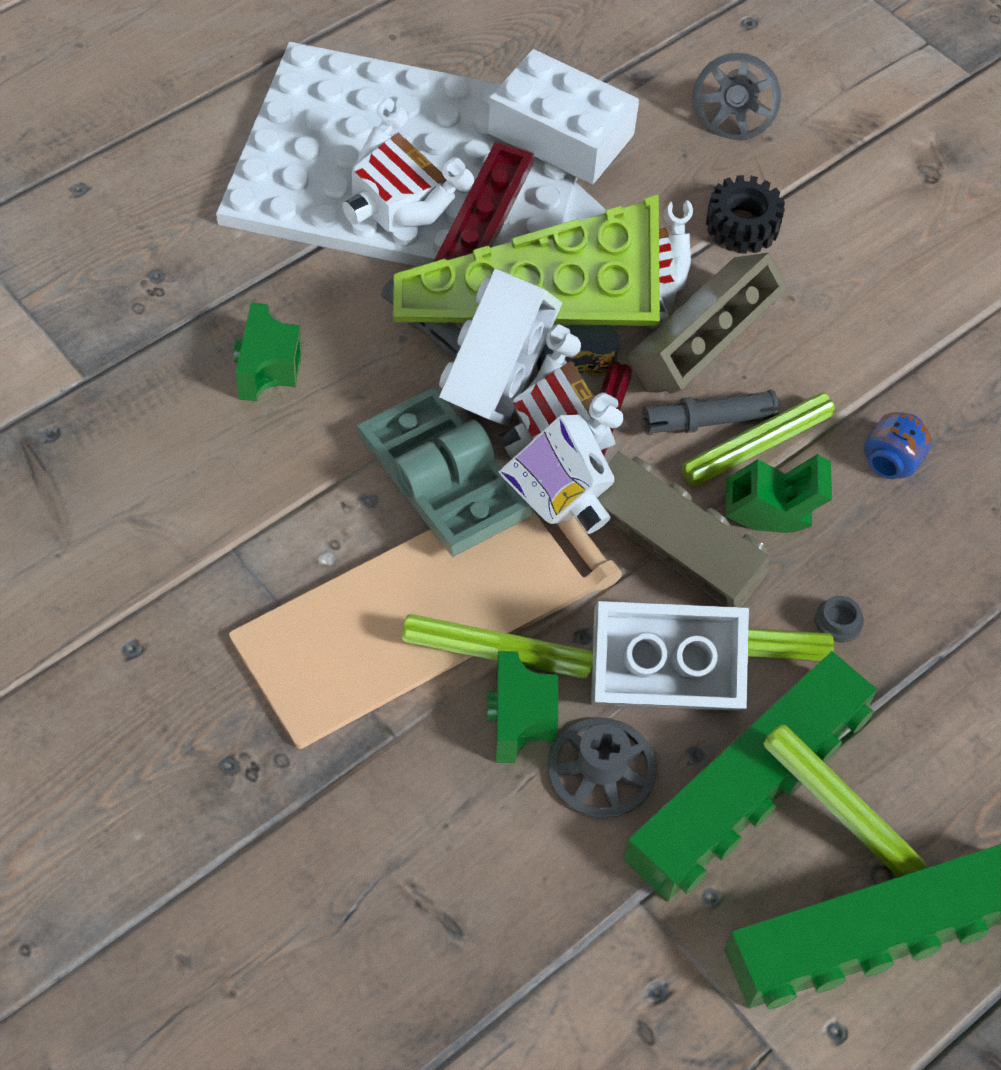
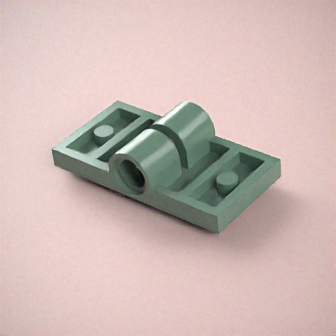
[357,387,533,557]

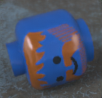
[864,412,932,479]

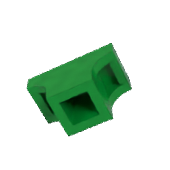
[233,302,302,401]
[486,651,558,763]

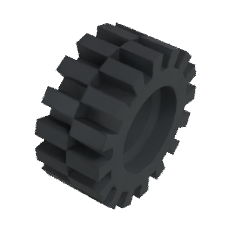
[706,175,785,254]

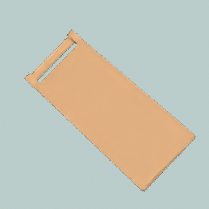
[229,511,622,749]

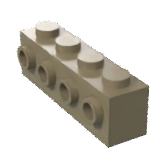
[627,252,788,393]
[597,451,770,608]

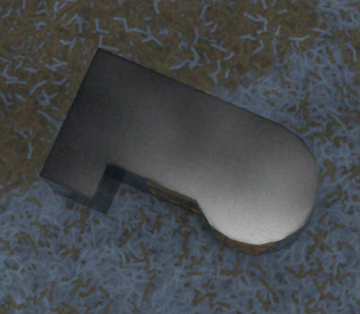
[536,325,620,376]

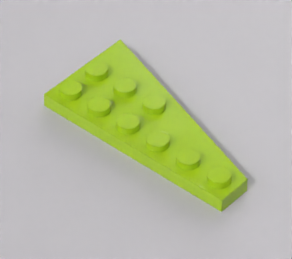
[393,194,660,326]

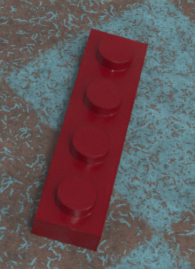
[434,142,534,262]

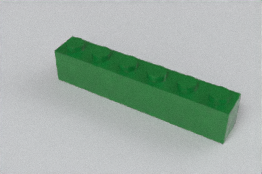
[623,651,877,902]
[724,844,1001,1009]

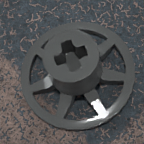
[693,53,781,141]
[547,718,657,818]

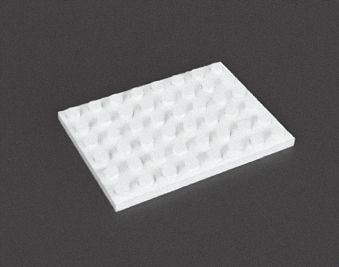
[216,42,577,267]

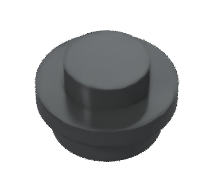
[815,596,864,643]

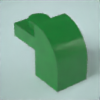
[725,454,832,533]

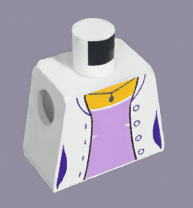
[498,414,614,534]

